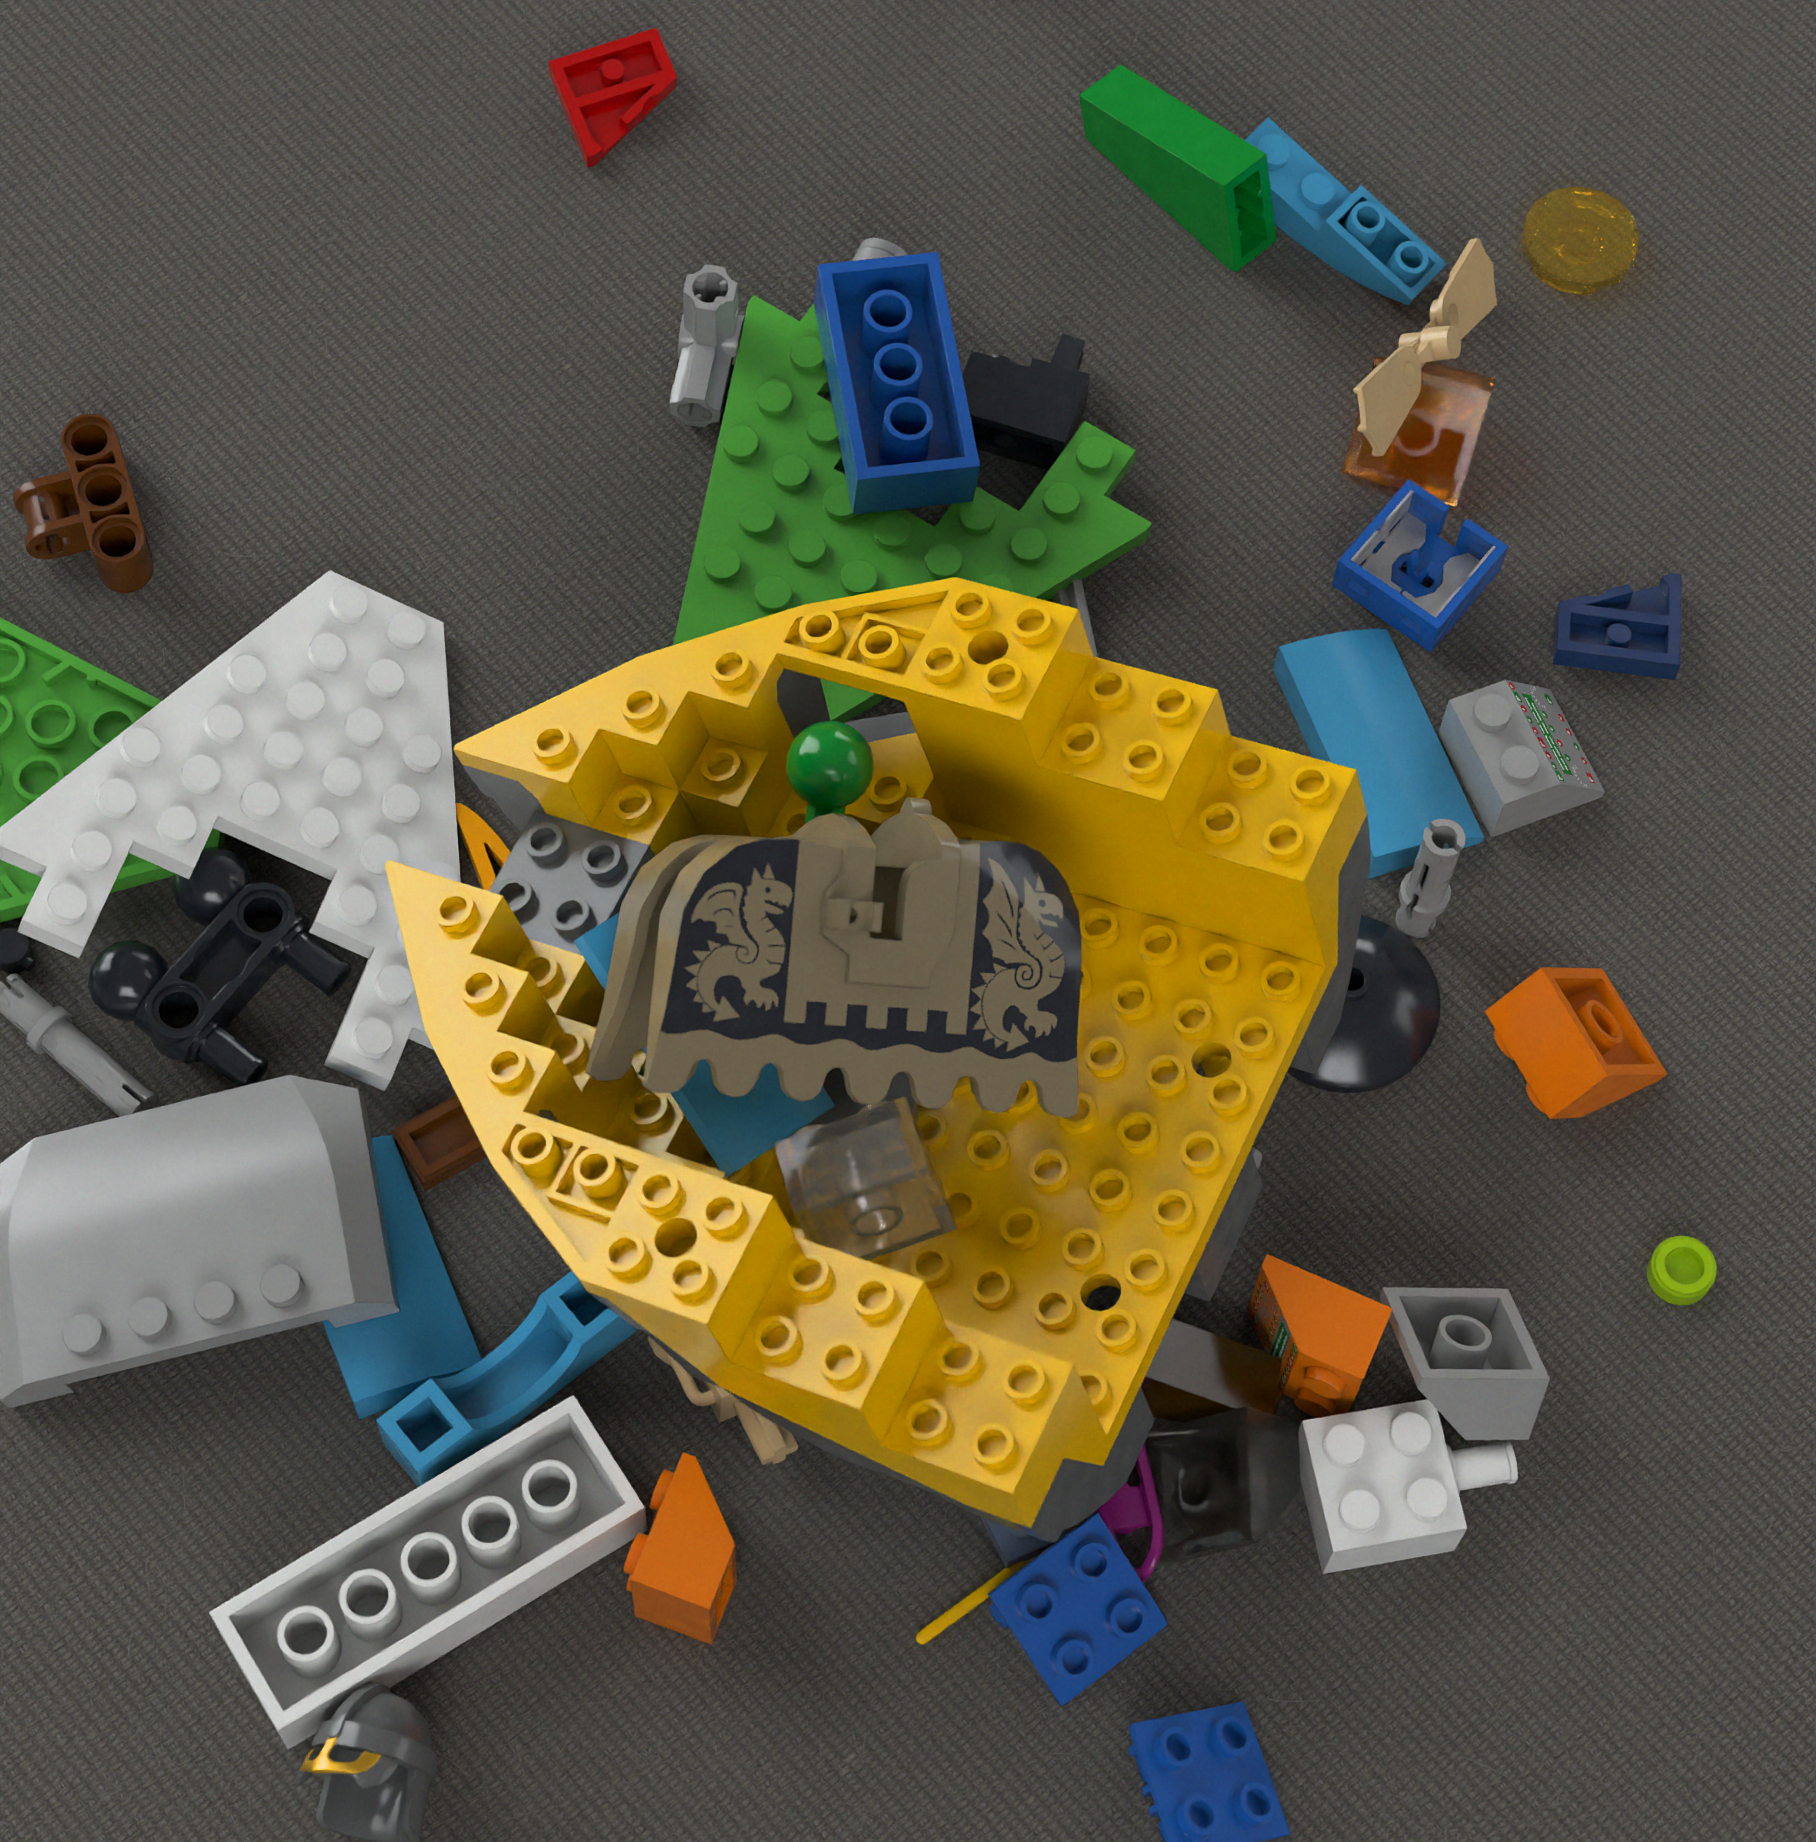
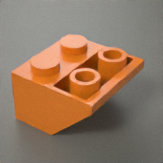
[624,1452,737,1645]

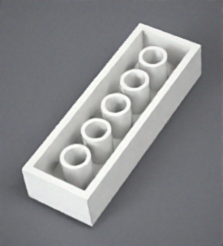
[209,1395,647,1750]

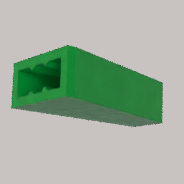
[1079,64,1277,273]

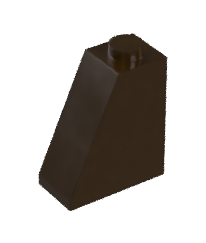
[1141,1319,1282,1434]

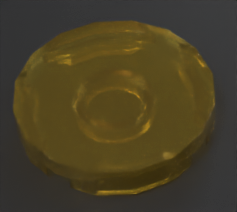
[1520,186,1639,295]

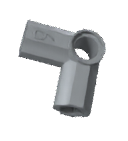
[669,265,745,428]

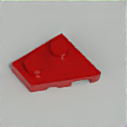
[548,27,677,168]

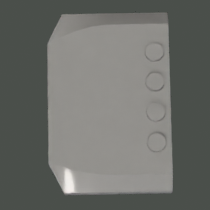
[0,1075,401,1408]

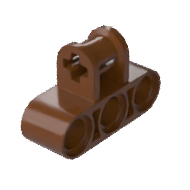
[13,413,154,593]

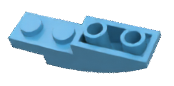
[1245,117,1448,305]

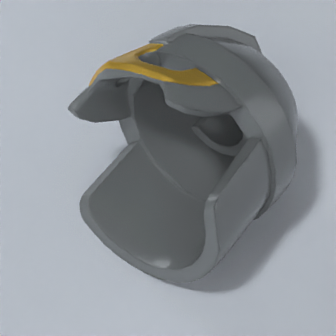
[293,1682,439,1842]

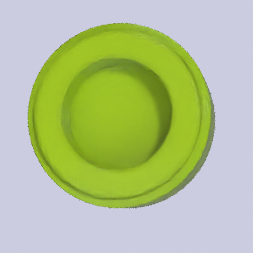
[1647,1236,1717,1305]

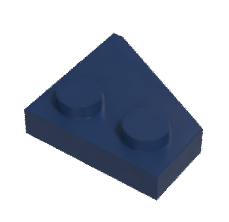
[1553,573,1682,680]

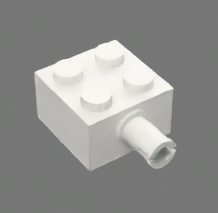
[1293,1399,1518,1574]

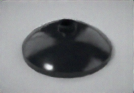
[1287,915,1441,1093]

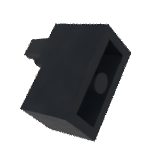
[962,334,1090,470]

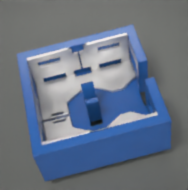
[1332,479,1508,653]

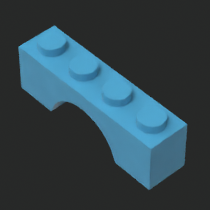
[376,1271,638,1487]

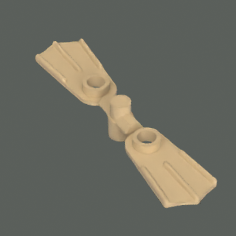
[1353,238,1497,457]

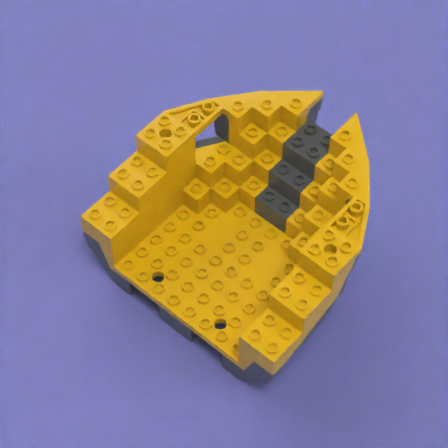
[385,577,1370,1543]

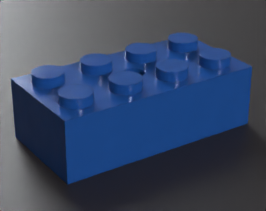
[814,252,980,515]

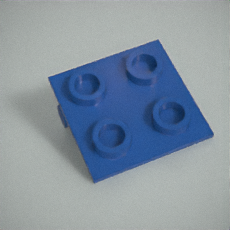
[988,1512,1169,1707]
[1128,1701,1291,1842]

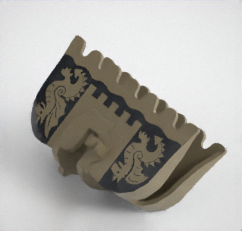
[586,797,1082,1118]

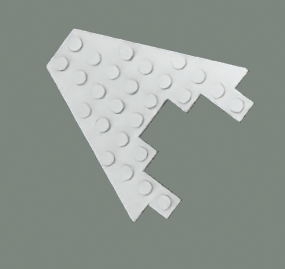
[0,570,461,1091]

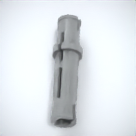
[1395,818,1466,939]
[0,973,158,1117]

